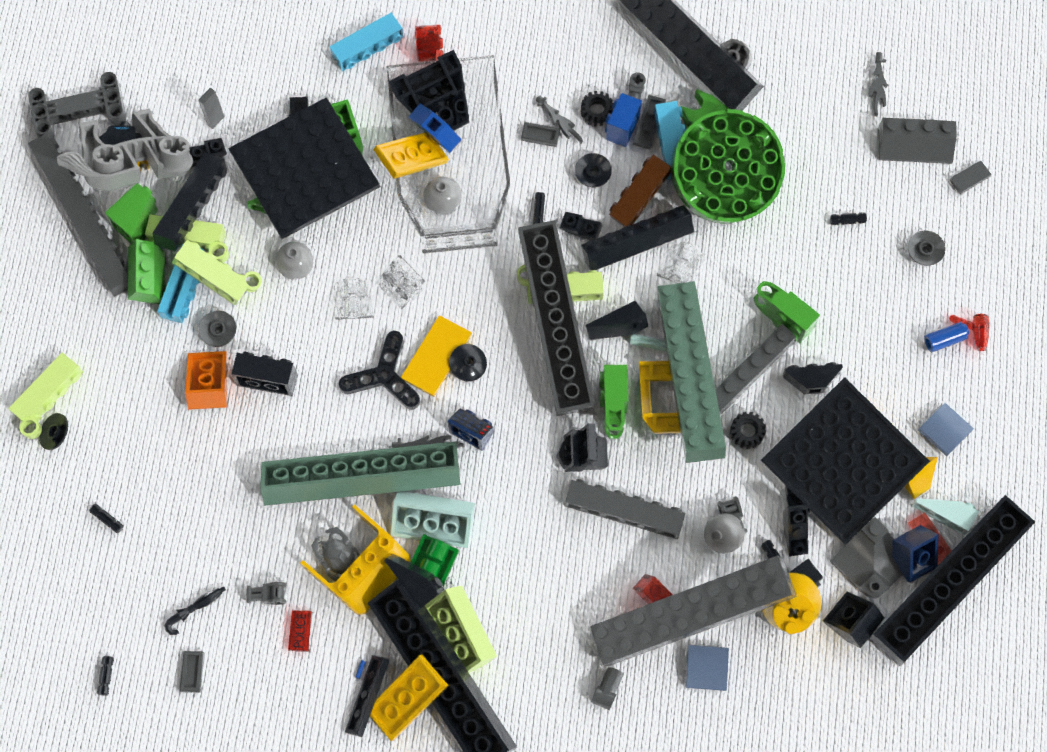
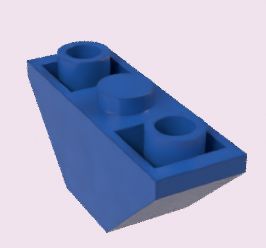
[408,104,462,153]

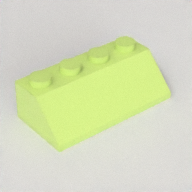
[425,585,497,673]

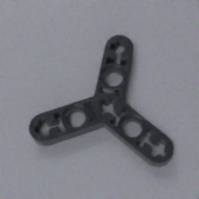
[339,330,420,410]

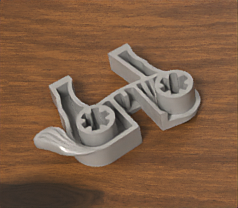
[57,108,193,191]

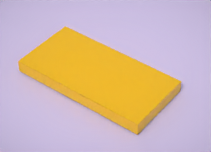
[373,132,449,179]
[401,315,472,397]
[370,655,448,741]

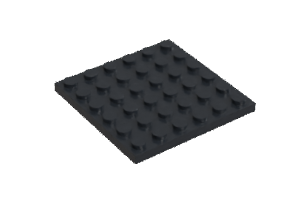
[228,97,380,240]
[760,377,930,545]

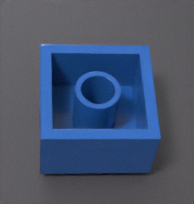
[604,93,642,147]

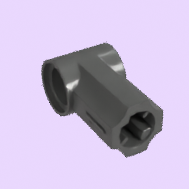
[591,666,624,711]

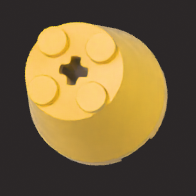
[762,573,822,634]

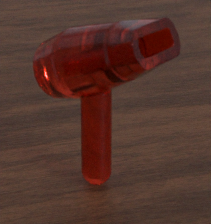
[949,313,990,351]

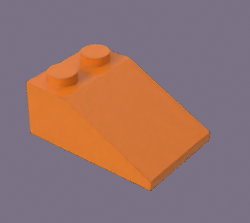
[185,351,228,410]

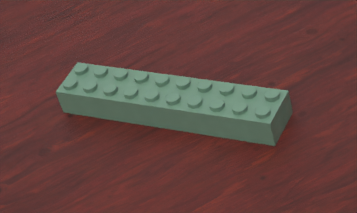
[657,281,726,463]
[260,441,461,506]

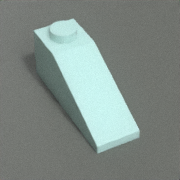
[912,498,980,536]

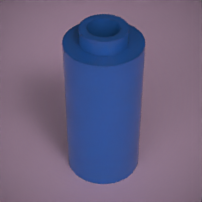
[924,322,969,353]

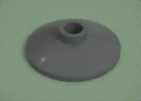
[908,230,946,266]
[198,311,237,347]

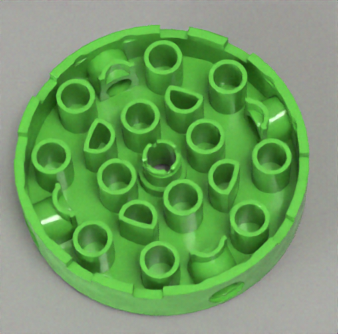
[671,109,786,224]

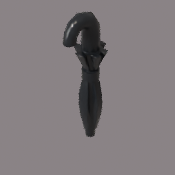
[164,586,226,635]

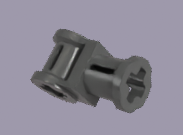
[628,72,646,100]
[717,496,748,534]
[246,582,286,605]

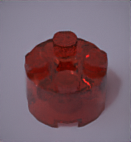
[415,24,443,62]

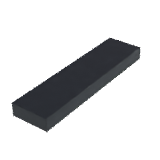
[345,655,390,737]

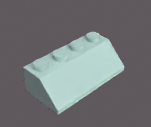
[391,491,475,548]

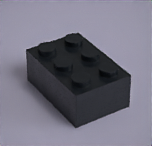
[231,351,298,397]

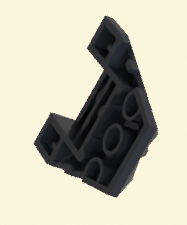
[388,49,470,131]

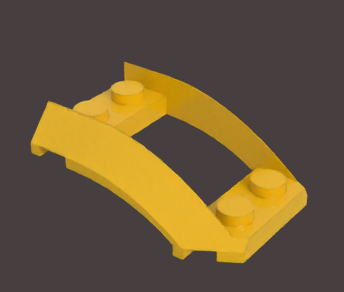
[639,361,681,434]

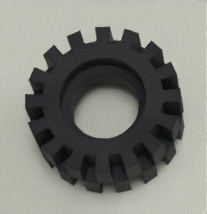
[581,91,613,127]
[730,411,766,449]

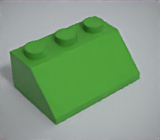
[128,239,165,304]

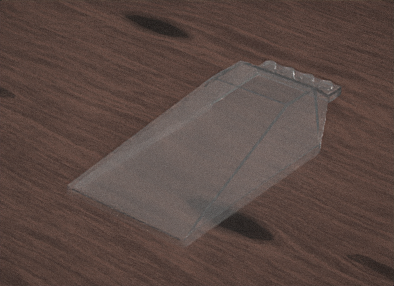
[387,55,510,254]

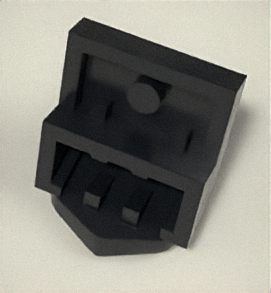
[556,423,608,472]

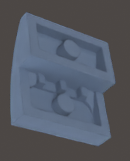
[918,403,974,457]
[686,644,729,691]

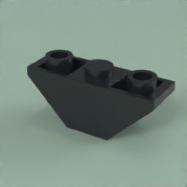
[783,362,843,395]
[783,504,808,557]

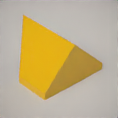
[905,457,938,499]

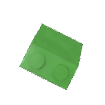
[105,183,158,244]

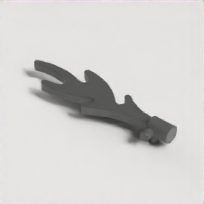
[868,52,888,117]
[536,95,583,144]
[392,435,464,448]

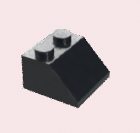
[823,591,885,648]

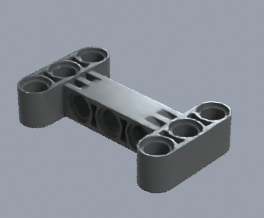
[28,72,127,139]

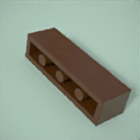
[609,154,672,227]

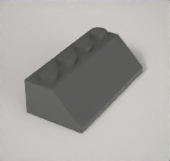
[878,117,957,164]

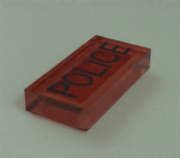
[288,610,313,652]

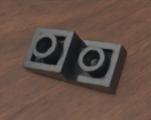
[189,138,227,167]
[559,212,603,240]

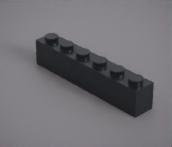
[152,153,227,252]
[581,205,694,270]

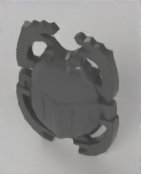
[311,526,360,582]

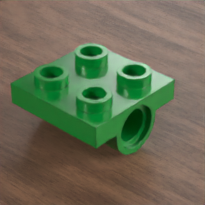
[410,534,460,587]

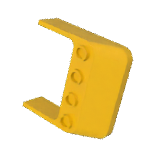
[300,504,411,615]

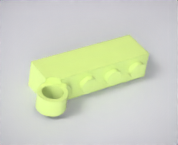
[145,215,229,263]
[172,240,262,305]
[517,265,604,304]
[8,352,83,439]

